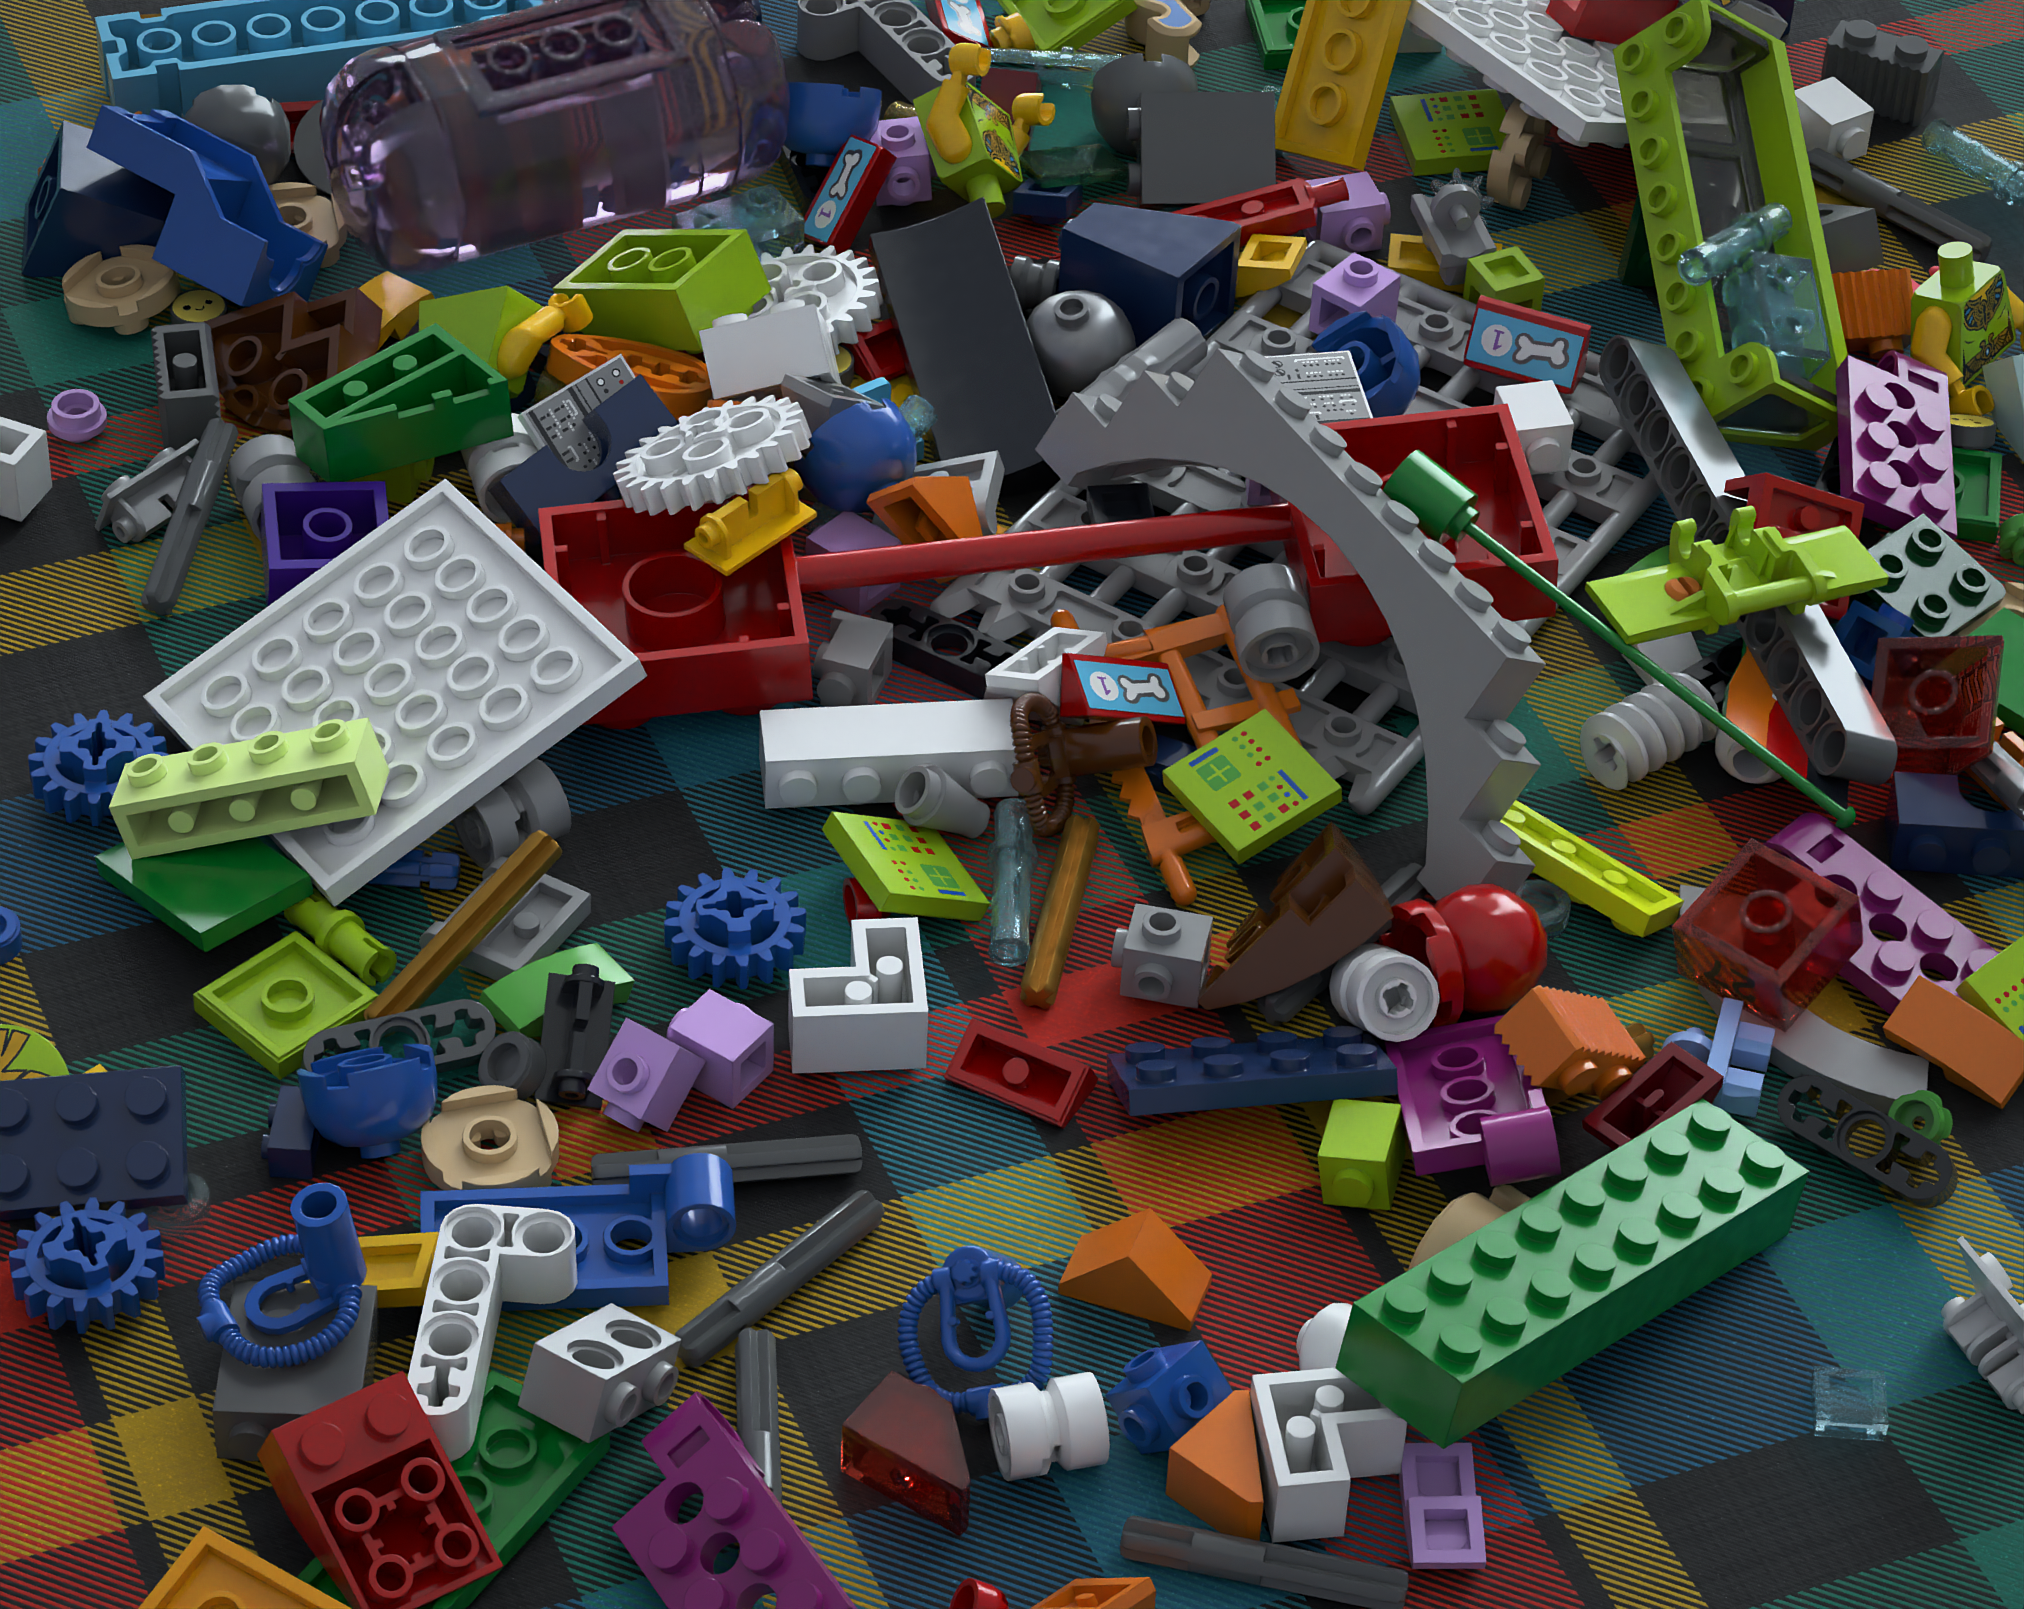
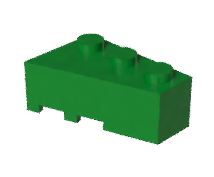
[288,323,514,482]

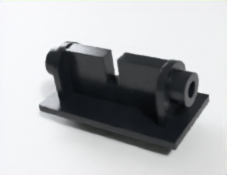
[534,964,615,1110]

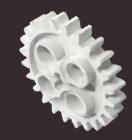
[747,245,884,355]
[613,395,812,516]

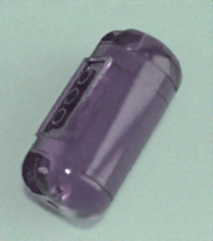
[319,0,790,275]

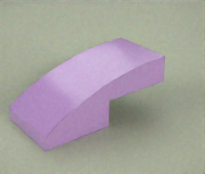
[1399,1443,1486,1569]

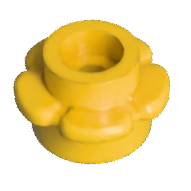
[989,12,1035,64]

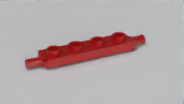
[1049,177,1349,260]

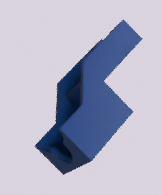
[86,105,328,307]

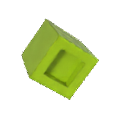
[1463,246,1545,311]

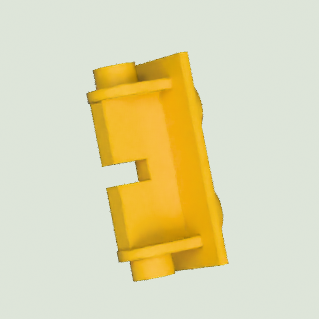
[684,468,817,576]

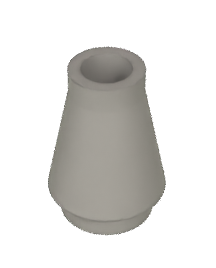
[894,765,990,838]

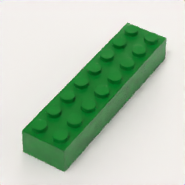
[1335,1098,1809,1449]

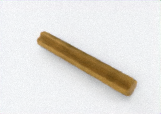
[1020,814,1100,1009]
[363,830,562,1037]

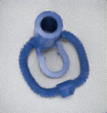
[196,1183,367,1369]
[897,1245,1054,1421]

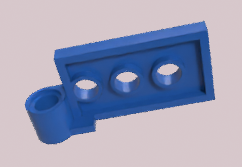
[420,1153,736,1311]

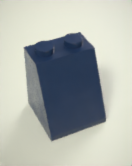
[21,120,175,277]
[1056,202,1241,348]

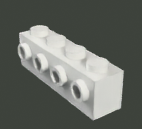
[759,698,1018,809]

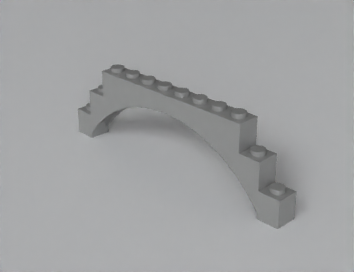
[1035,348,1546,901]

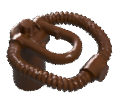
[1009,692,1158,838]

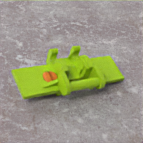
[1585,505,1889,645]

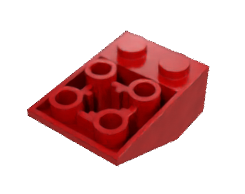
[257,1370,503,1609]

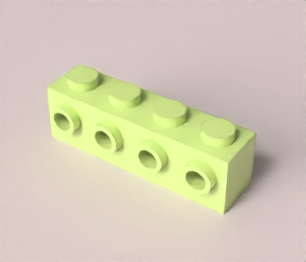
[109,717,389,859]

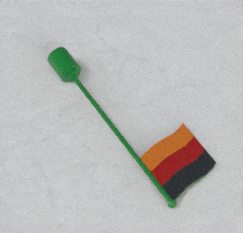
[1383,450,1856,829]

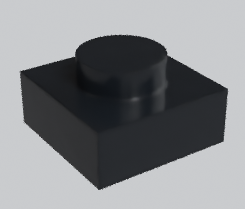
[1086,483,1155,524]

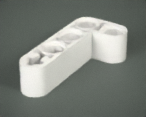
[407,1204,578,1462]

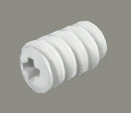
[1580,672,1719,790]

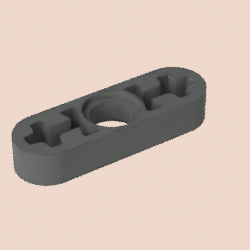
[301,999,496,1074]

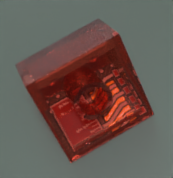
[1871,635,2005,783]

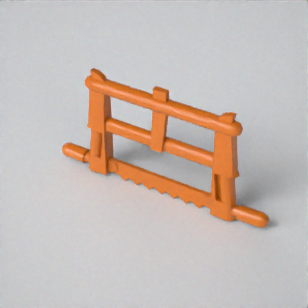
[1050,604,1302,906]

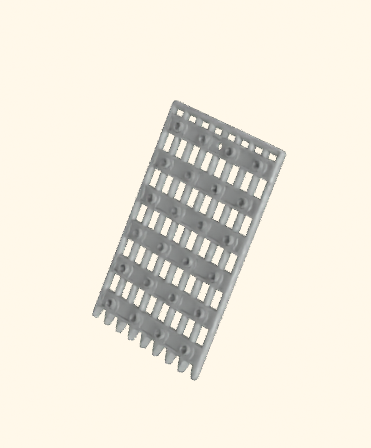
[930,239,1728,815]

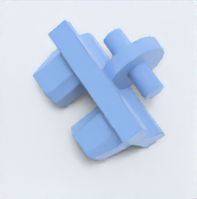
[1661,997,1775,1118]

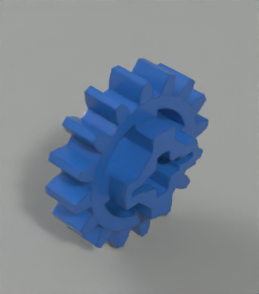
[28,710,169,826]
[664,868,806,989]
[9,1197,166,1334]

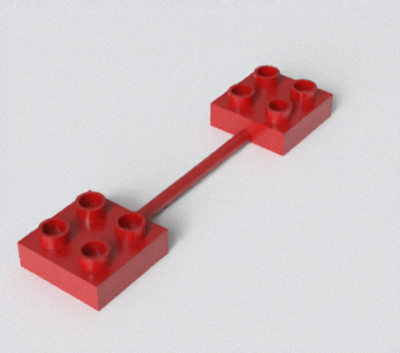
[538,403,1558,729]

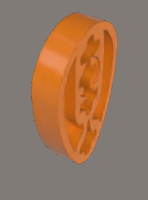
[546,334,713,420]

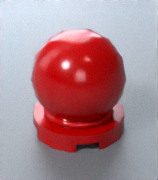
[1379,884,1547,1028]

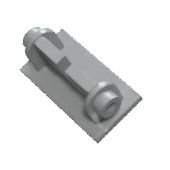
[95,438,200,543]

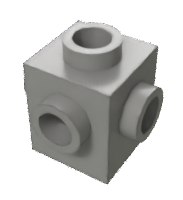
[1111,903,1213,1008]

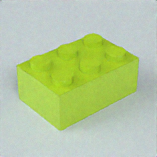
[552,229,772,354]

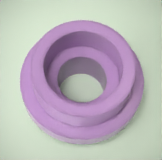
[47,389,107,443]

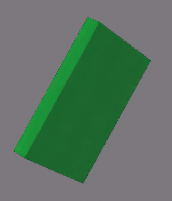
[95,837,314,952]

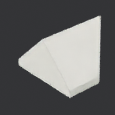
[983,627,1108,725]

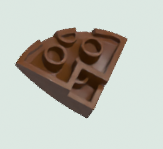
[204,287,383,436]
[1197,821,1394,1010]

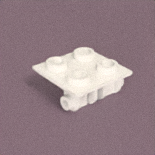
[1941,1236,2024,1414]

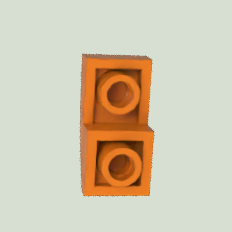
[1883,975,2024,1109]

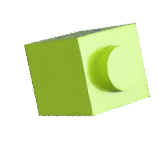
[1318,1099,1406,1210]

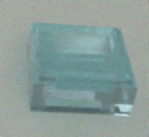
[1810,1366,1888,1441]

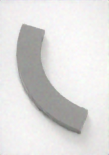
[1677,885,1929,1121]

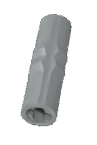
[1056,317,1208,415]

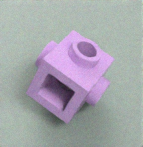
[870,117,938,206]

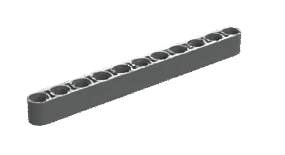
[1599,335,1897,786]

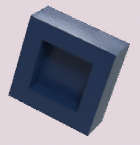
[1013,177,1083,224]

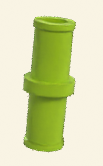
[284,887,397,986]

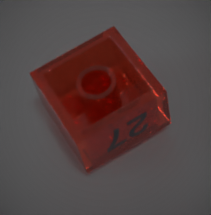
[1672,838,1863,1033]

